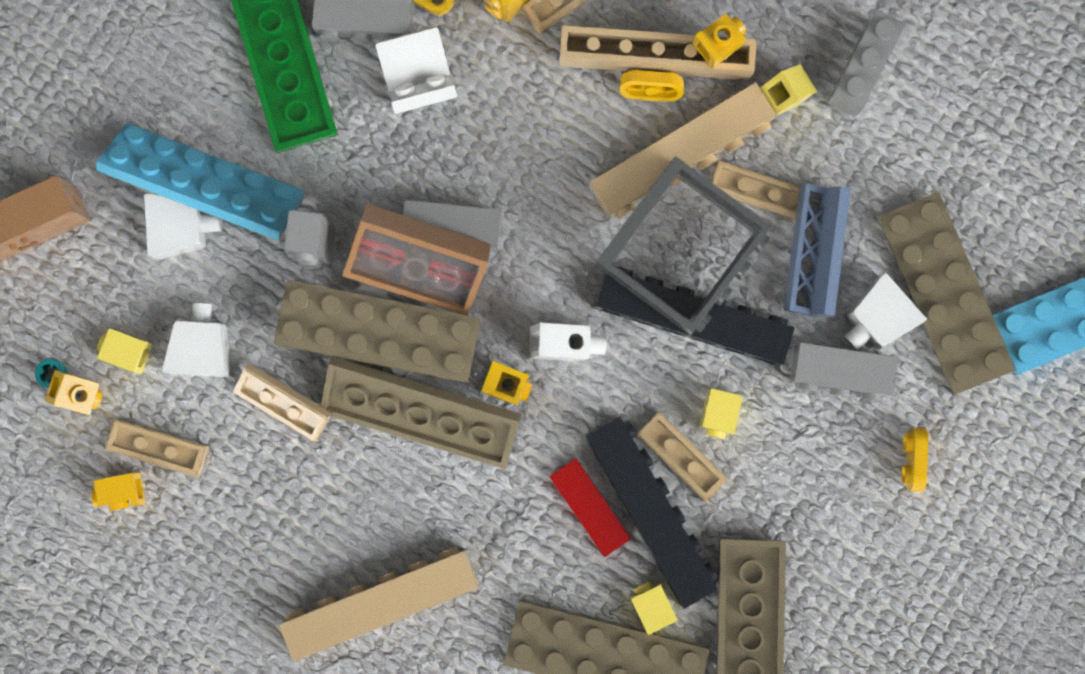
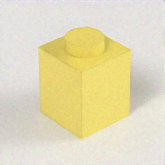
[760,64,817,115]
[97,328,153,374]
[699,388,743,439]
[629,580,678,635]

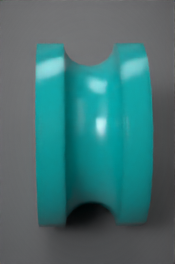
[35,359,68,388]

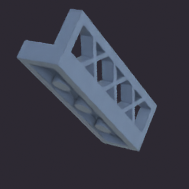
[784,183,851,317]

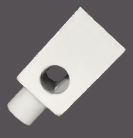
[144,194,223,260]
[843,273,927,351]
[162,303,231,378]
[528,323,607,361]

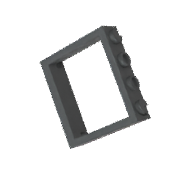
[595,156,771,335]

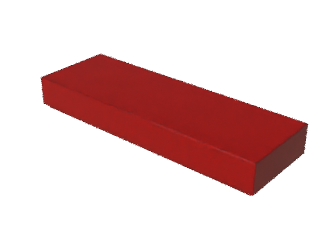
[549,458,631,558]

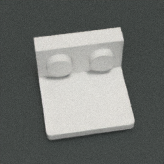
[375,26,457,114]

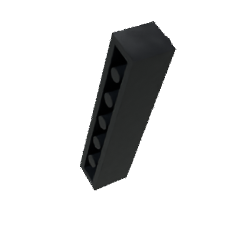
[595,267,795,366]
[585,417,719,609]

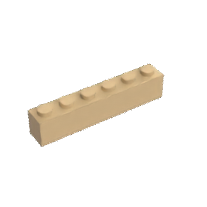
[559,25,757,81]
[589,82,776,219]
[279,546,480,662]

